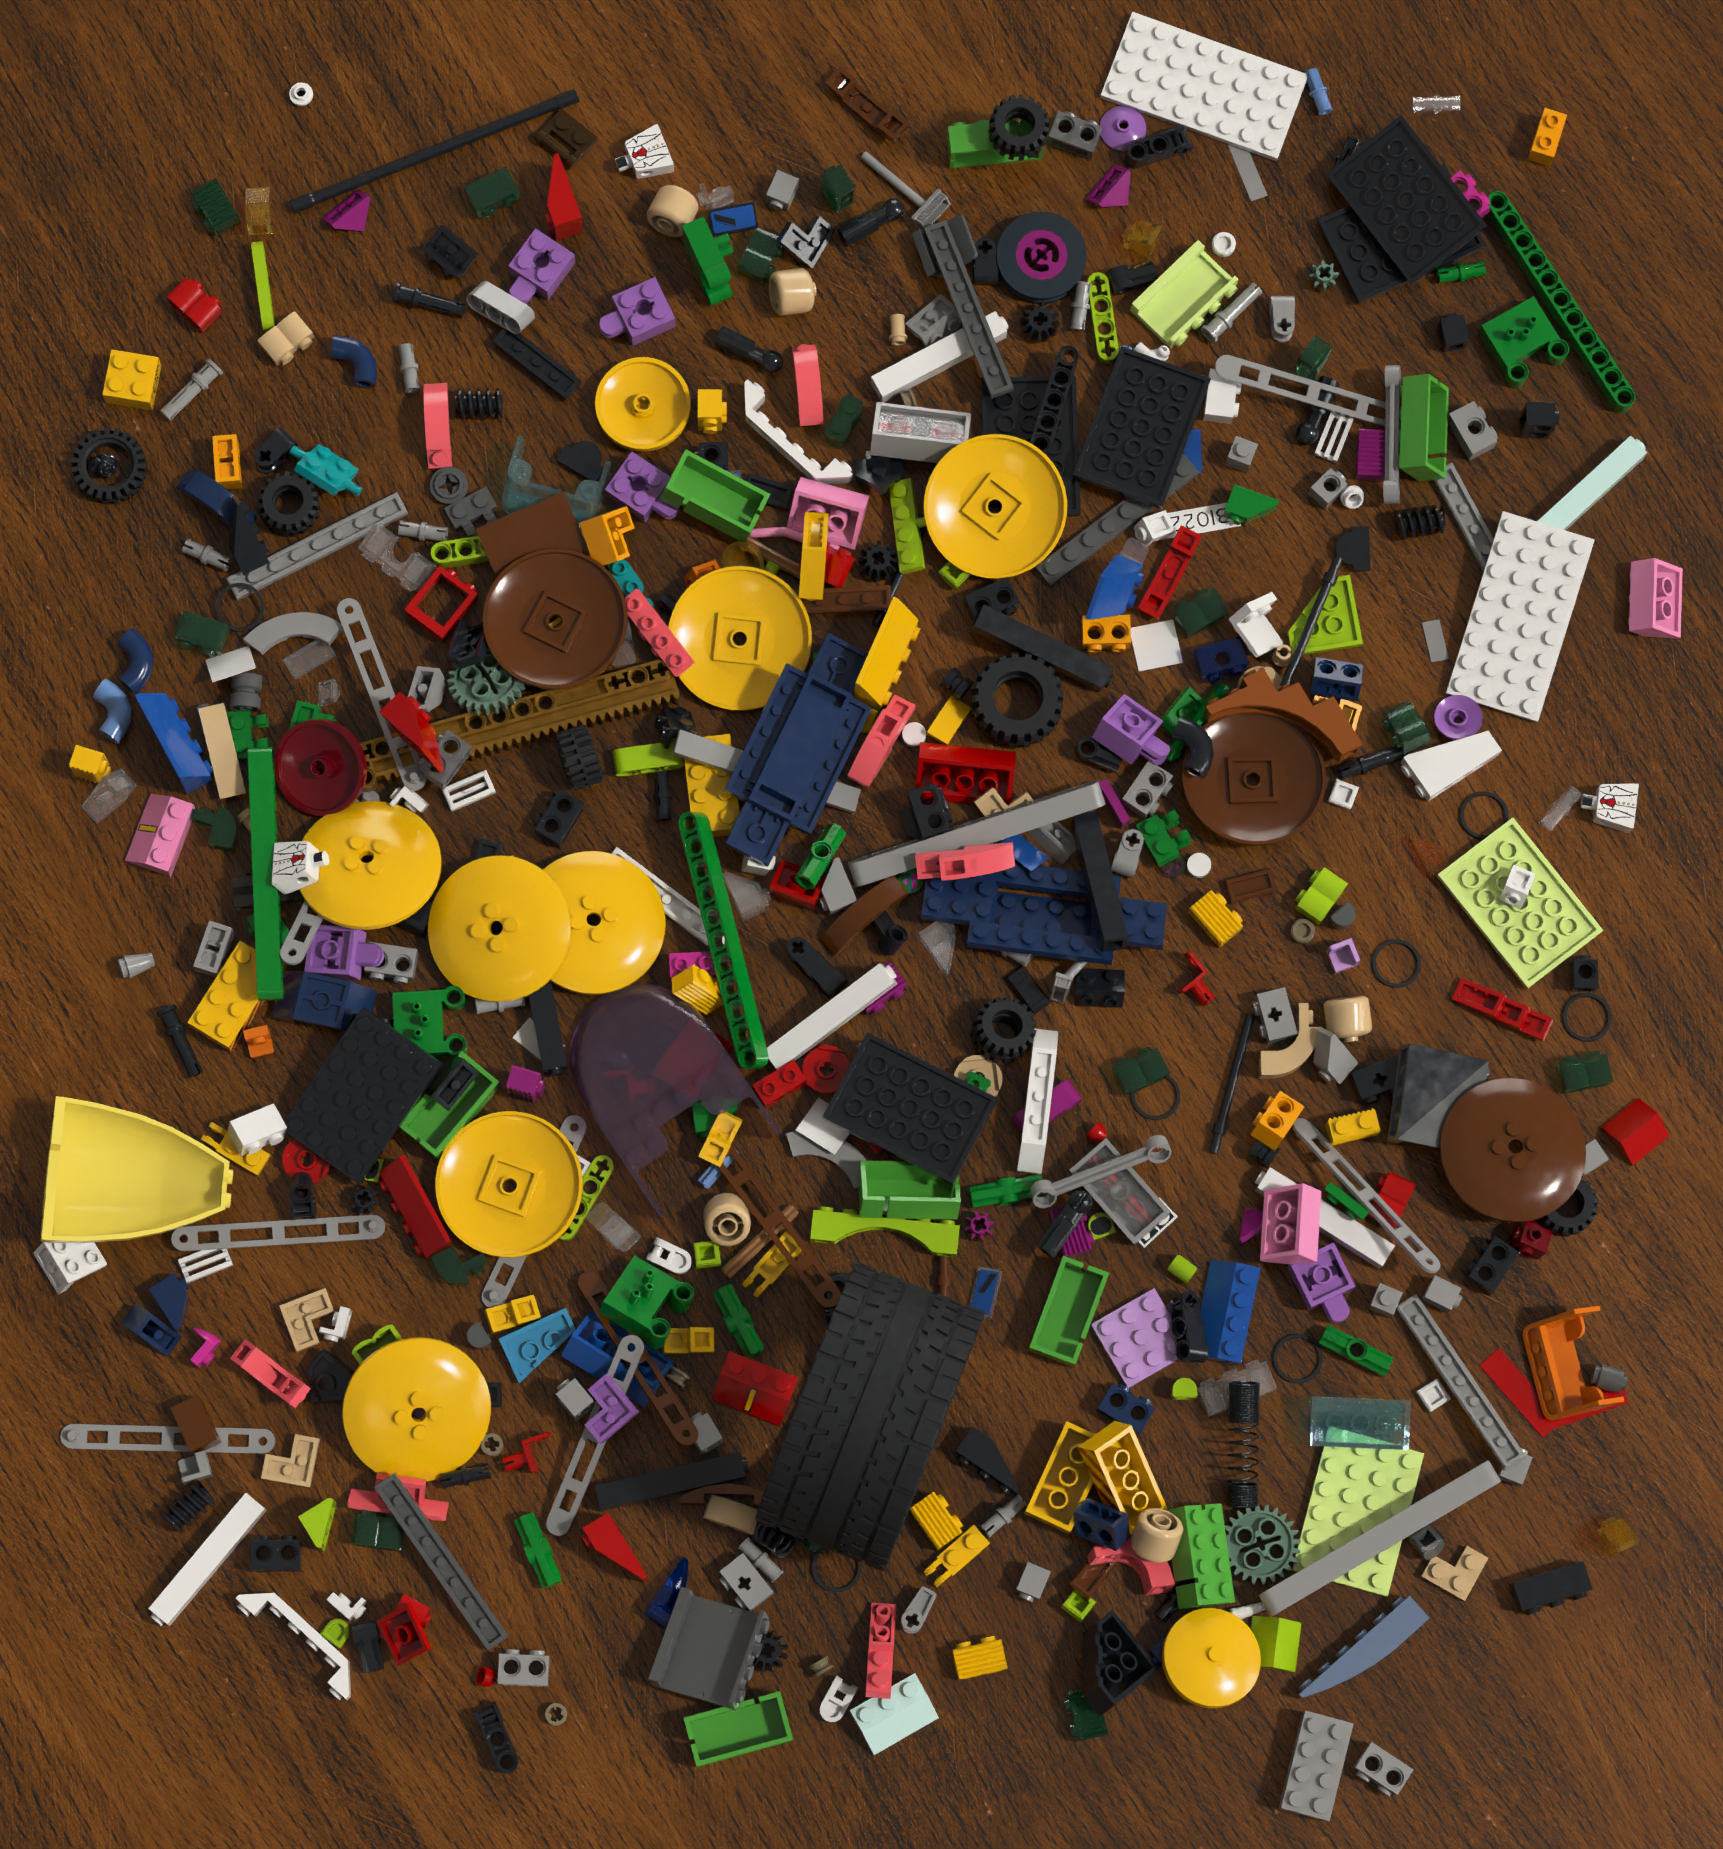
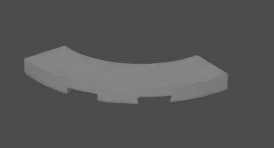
[243,612,344,656]
[786,1131,867,1190]

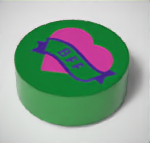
[898,870,923,895]

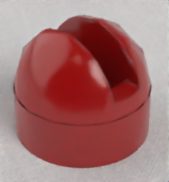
[1085,1122,1107,1143]
[476,1666,497,1687]

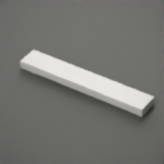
[611,847,725,947]

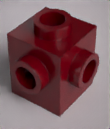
[1511,1221,1553,1260]

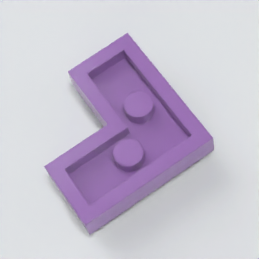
[585,1374,639,1444]

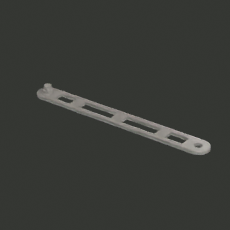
[1215,355,1402,431]
[337,598,427,791]
[280,791,380,965]
[482,1115,587,1308]
[1292,1118,1440,1273]
[171,1215,385,1251]
[546,1335,644,1536]
[60,1424,276,1454]

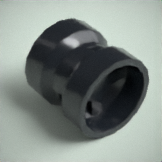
[940,667,973,701]
[1247,1139,1280,1169]

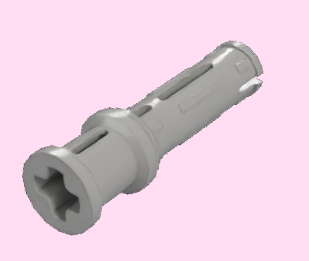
[1200,283,1262,343]
[160,358,223,421]

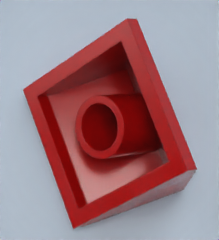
[769,860,827,911]
[1601,1098,1670,1166]
[377,1603,433,1666]

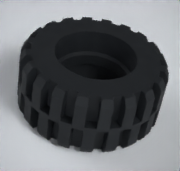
[971,652,1064,748]

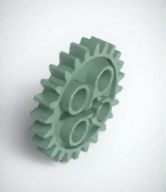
[447,648,525,716]
[1225,1505,1301,1585]

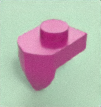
[190,1328,221,1369]

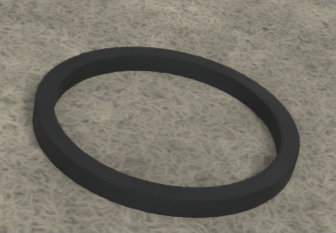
[216,583,265,631]
[1460,792,1509,840]
[1372,939,1421,988]
[1563,993,1612,1042]
[1131,1071,1180,1120]
[1273,1334,1323,1383]
[812,1547,862,1592]

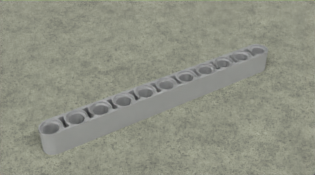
[848,781,1106,886]
[1258,1460,1501,1617]

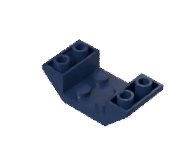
[271,971,377,1034]

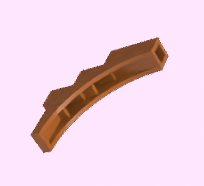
[1203,668,1363,763]

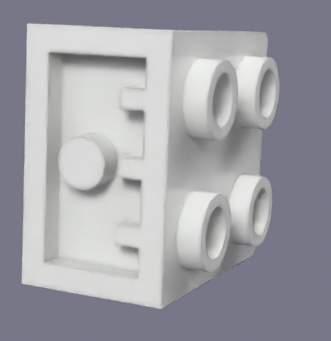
[1229,592,1283,658]
[33,1242,107,1295]

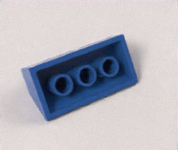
[1200,1260,1261,1367]
[561,1310,674,1408]

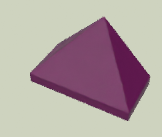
[1085,165,1131,207]
[322,189,370,231]
[1238,1209,1263,1246]

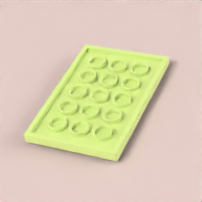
[1437,818,1603,989]
[1291,1427,1424,1597]

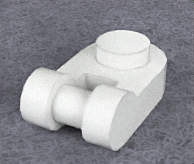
[646,1237,692,1275]
[820,1676,858,1723]

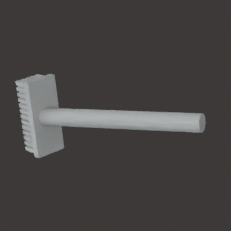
[860,151,951,230]
[1049,961,1088,1004]

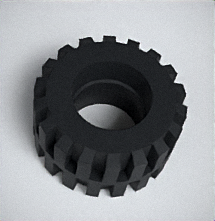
[989,94,1049,161]
[258,471,320,537]
[555,724,603,791]
[971,997,1036,1064]
[1538,1176,1599,1237]

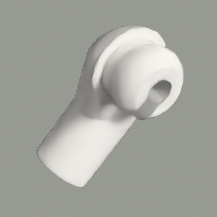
[1134,342,1170,362]

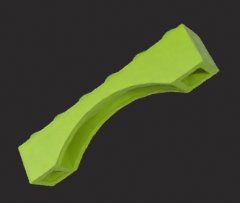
[810,1207,960,1258]

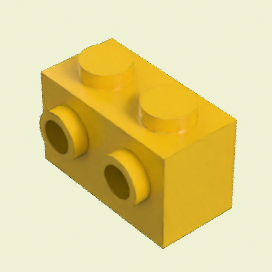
[698,389,727,434]

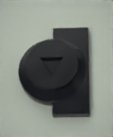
[557,441,604,484]
[1335,526,1371,571]

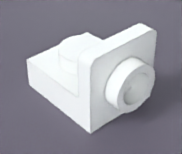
[1134,510,1176,548]
[389,786,429,812]
[1499,865,1536,908]
[319,1306,352,1343]
[327,1592,367,1621]

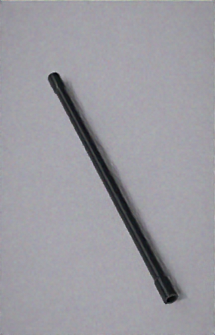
[290,89,580,214]

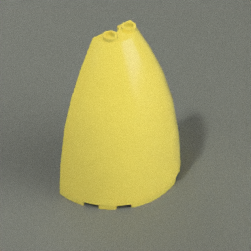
[40,1096,233,1243]

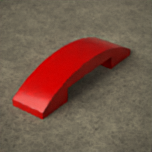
[1138,525,1202,620]

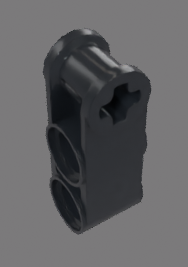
[1125,125,1194,169]
[786,937,848,1000]
[1168,1290,1209,1363]
[472,1701,519,1774]

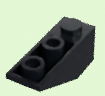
[229,495,270,575]
[955,1426,1019,1495]

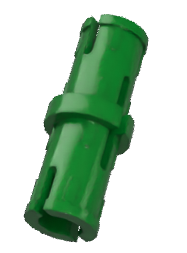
[1436,261,1486,284]

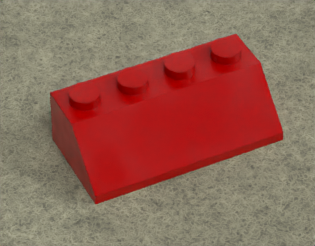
[915,742,1016,805]
[378,1155,453,1261]

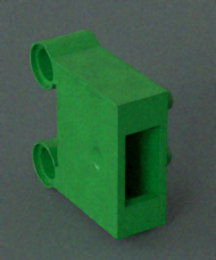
[682,217,734,306]
[1478,296,1569,389]
[392,986,468,1059]
[599,1255,695,1349]

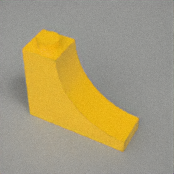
[799,512,829,601]

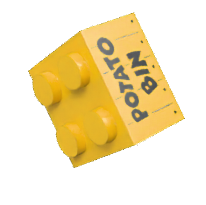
[103,349,161,411]

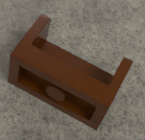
[171,1395,222,1455]

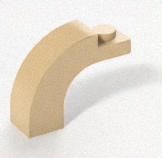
[1258,1003,1319,1079]

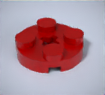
[802,1045,850,1095]
[282,1139,331,1184]

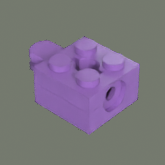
[508,228,575,304]
[599,277,676,346]
[605,452,680,523]
[1092,694,1170,765]
[304,925,384,980]
[1287,1242,1355,1323]

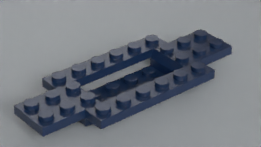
[723,633,872,867]
[921,863,1167,965]

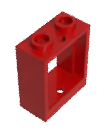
[404,565,479,644]

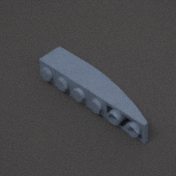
[1297,1596,1429,1699]

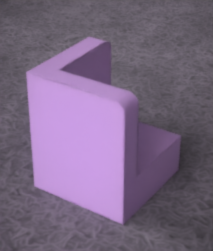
[1326,938,1360,974]

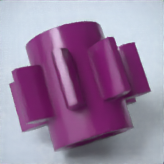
[964,1211,995,1242]

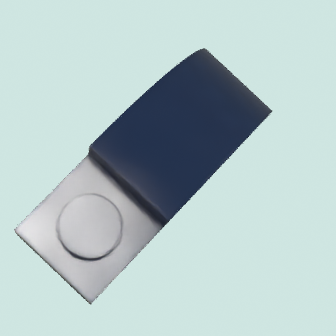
[176,469,257,529]

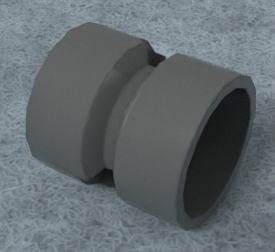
[229,672,263,713]

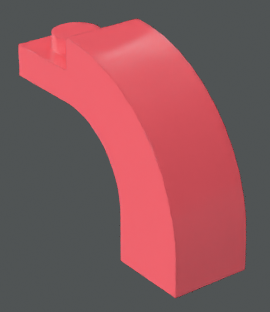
[792,344,824,426]
[423,383,452,469]
[230,1339,311,1408]
[1087,1535,1175,1596]

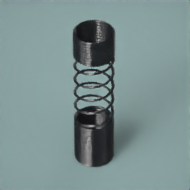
[1227,1381,1260,1508]

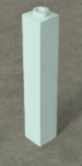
[1537,436,1647,530]

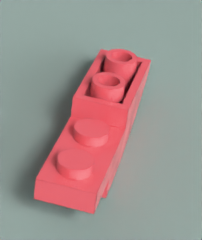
[847,694,916,788]
[915,842,1015,881]
[865,1602,896,1699]

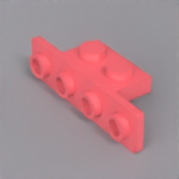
[625,589,695,677]
[347,1473,449,1521]

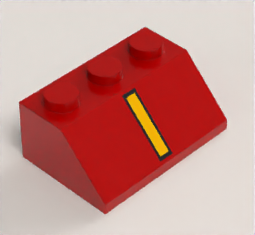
[711,1351,798,1427]

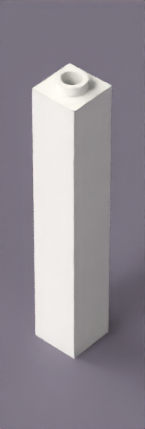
[871,311,1008,403]
[767,963,897,1070]
[1255,1167,1395,1269]
[148,1493,267,1626]

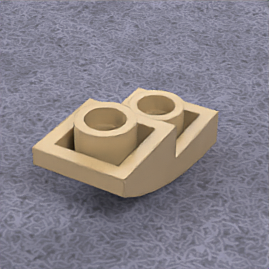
[703,1495,758,1535]

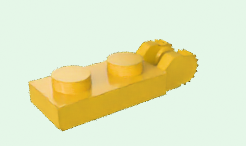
[200,1122,271,1176]
[742,1232,802,1298]
[923,1525,990,1587]

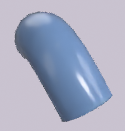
[93,679,132,744]

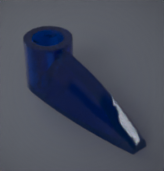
[643,1556,688,1629]

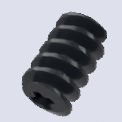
[454,388,503,418]
[1394,504,1446,540]
[159,1480,215,1533]

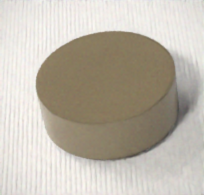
[1290,919,1315,944]

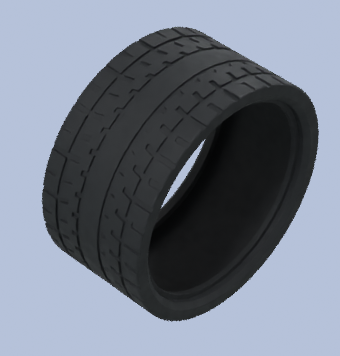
[756,1262,985,1571]

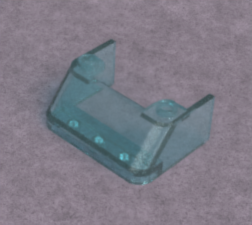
[502,435,611,530]

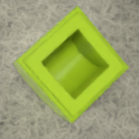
[939,561,971,589]
[694,1241,721,1269]
[1167,1255,1197,1284]
[1171,1378,1197,1400]
[1061,1592,1096,1623]

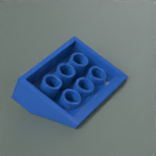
[135,693,214,795]

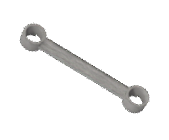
[1383,365,1401,504]
[1030,1135,1172,1208]

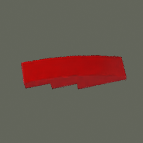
[1452,978,1553,1042]

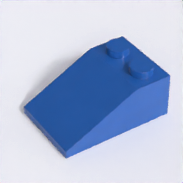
[1085,554,1144,620]

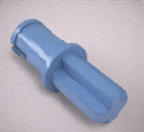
[1305,68,1333,115]
[698,1149,739,1189]

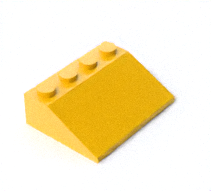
[854,597,921,711]

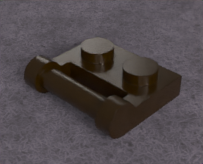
[534,108,598,169]

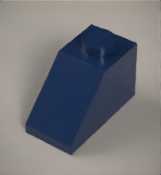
[149,1273,190,1333]
[121,1303,181,1356]

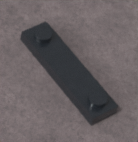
[492,328,582,401]

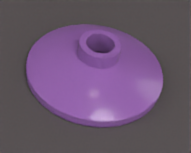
[1100,106,1146,152]
[1434,695,1483,740]

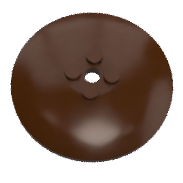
[483,549,628,690]
[1181,714,1326,846]
[1439,1078,1586,1223]

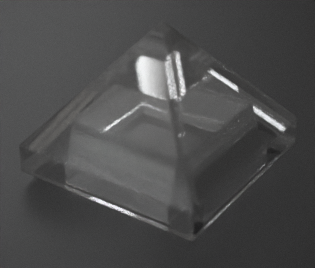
[318,678,340,707]

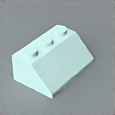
[849,1673,939,1755]

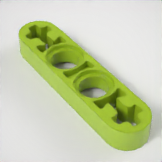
[251,241,275,331]
[1087,272,1119,364]
[559,1155,614,1241]

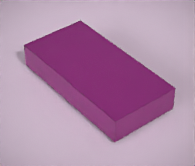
[1099,779,1130,829]

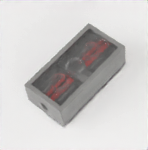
[870,402,971,463]
[1069,1138,1171,1245]

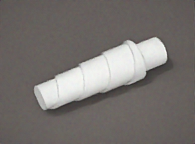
[1228,1602,1266,1620]

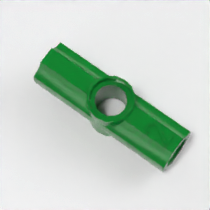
[795,823,846,890]
[969,1174,1045,1209]
[712,1284,765,1358]
[1318,1325,1394,1377]
[514,1512,562,1589]

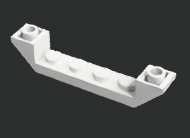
[744,379,853,484]
[1017,1028,1058,1174]
[236,1593,351,1700]

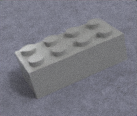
[1278,1710,1354,1822]

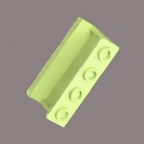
[1130,240,1238,349]

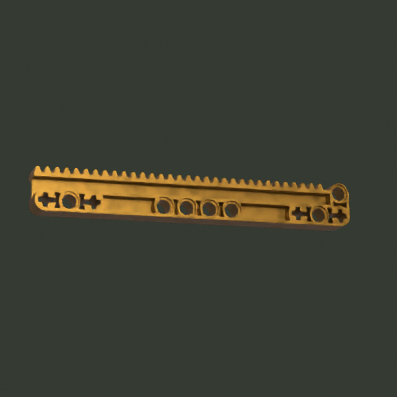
[360,659,680,792]

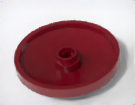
[274,719,367,816]

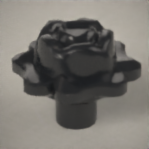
[90,453,119,479]

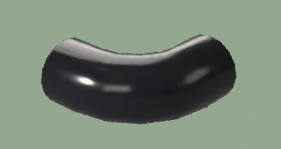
[1172,716,1214,779]

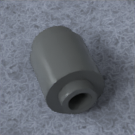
[1590,1364,1628,1394]

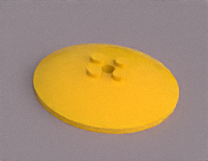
[923,434,1067,578]
[668,566,812,711]
[299,801,442,930]
[543,851,666,995]
[428,856,571,1002]
[435,1111,583,1258]
[342,1337,491,1481]

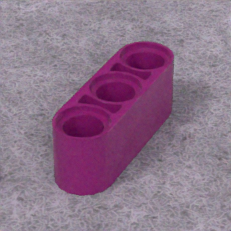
[1011,1079,1082,1135]

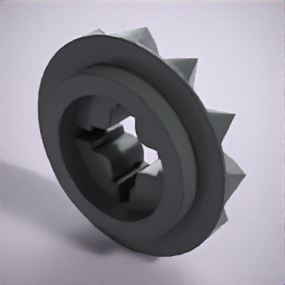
[430,467,468,504]

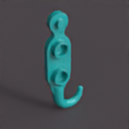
[608,559,654,608]

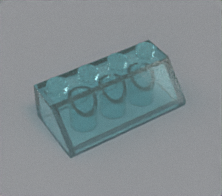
[1308,1395,1411,1450]

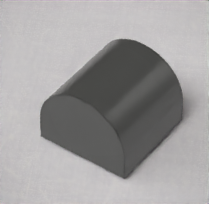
[1328,902,1356,930]
[467,1322,492,1350]
[1409,1525,1444,1560]

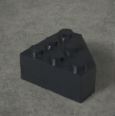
[1083,1610,1159,1717]

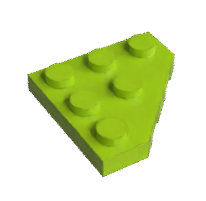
[1287,575,1363,657]

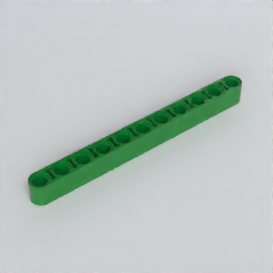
[1486,191,1635,413]
[248,746,284,1001]
[678,812,769,1069]

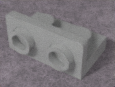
[905,294,961,348]

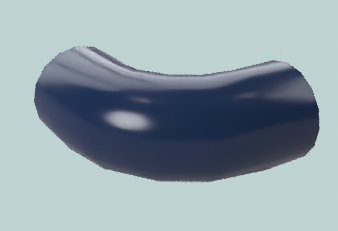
[331,335,377,388]
[118,628,154,695]

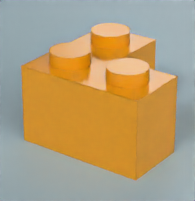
[579,506,635,566]

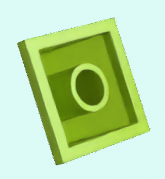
[298,1498,337,1552]
[1250,1616,1301,1672]

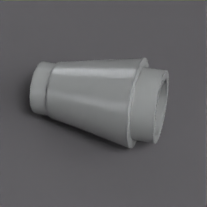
[117,953,155,979]

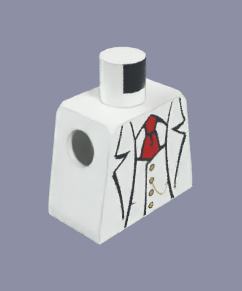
[615,124,674,179]
[1581,784,1639,833]
[272,841,329,895]

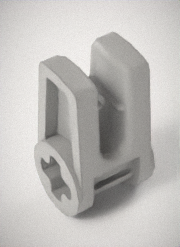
[900,1587,936,1634]

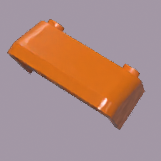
[1523,1306,1624,1420]

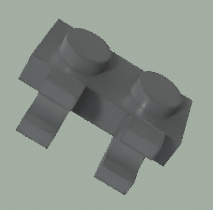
[444,487,498,538]

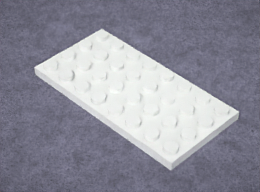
[1100,12,1308,162]
[1446,511,1595,722]

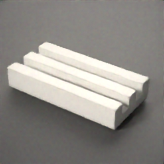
[1314,411,1354,463]
[442,770,496,812]
[178,1249,233,1283]

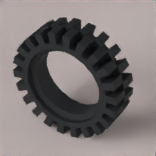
[71,427,147,505]

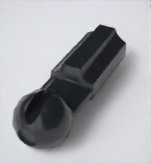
[837,198,905,247]
[714,326,783,373]
[1296,376,1340,445]
[1036,1190,1092,1259]

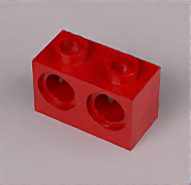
[752,1060,807,1110]

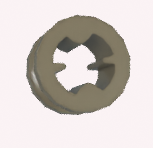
[899,389,917,407]
[665,1366,690,1388]
[481,1433,503,1456]
[809,1656,834,1678]
[545,1703,567,1725]

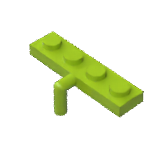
[889,478,926,575]

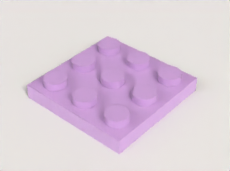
[1090,1288,1178,1388]

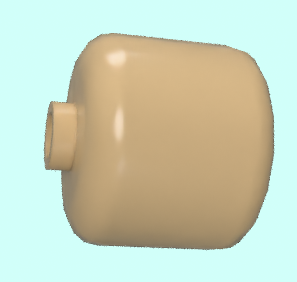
[647,185,699,237]
[768,268,817,316]
[1324,996,1372,1042]
[703,1193,751,1246]
[1131,1508,1183,1563]

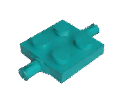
[289,444,363,497]

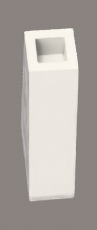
[1401,731,1502,801]

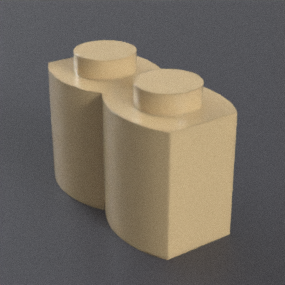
[257,311,314,366]

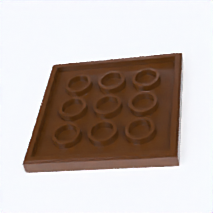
[475,491,589,578]

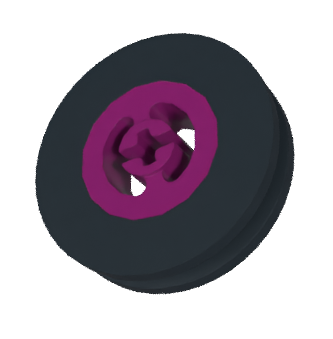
[996,211,1087,304]

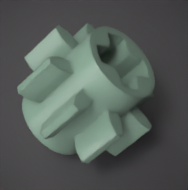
[1308,260,1339,292]

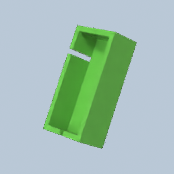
[946,119,1045,169]
[1397,374,1449,482]
[660,449,770,543]
[400,1051,501,1161]
[857,1160,961,1220]
[1028,1256,1109,1368]
[1166,1503,1235,1609]
[684,1691,793,1768]

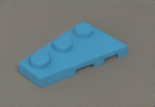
[498,1307,576,1383]

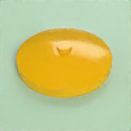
[595,357,691,452]
[1162,1608,1261,1708]

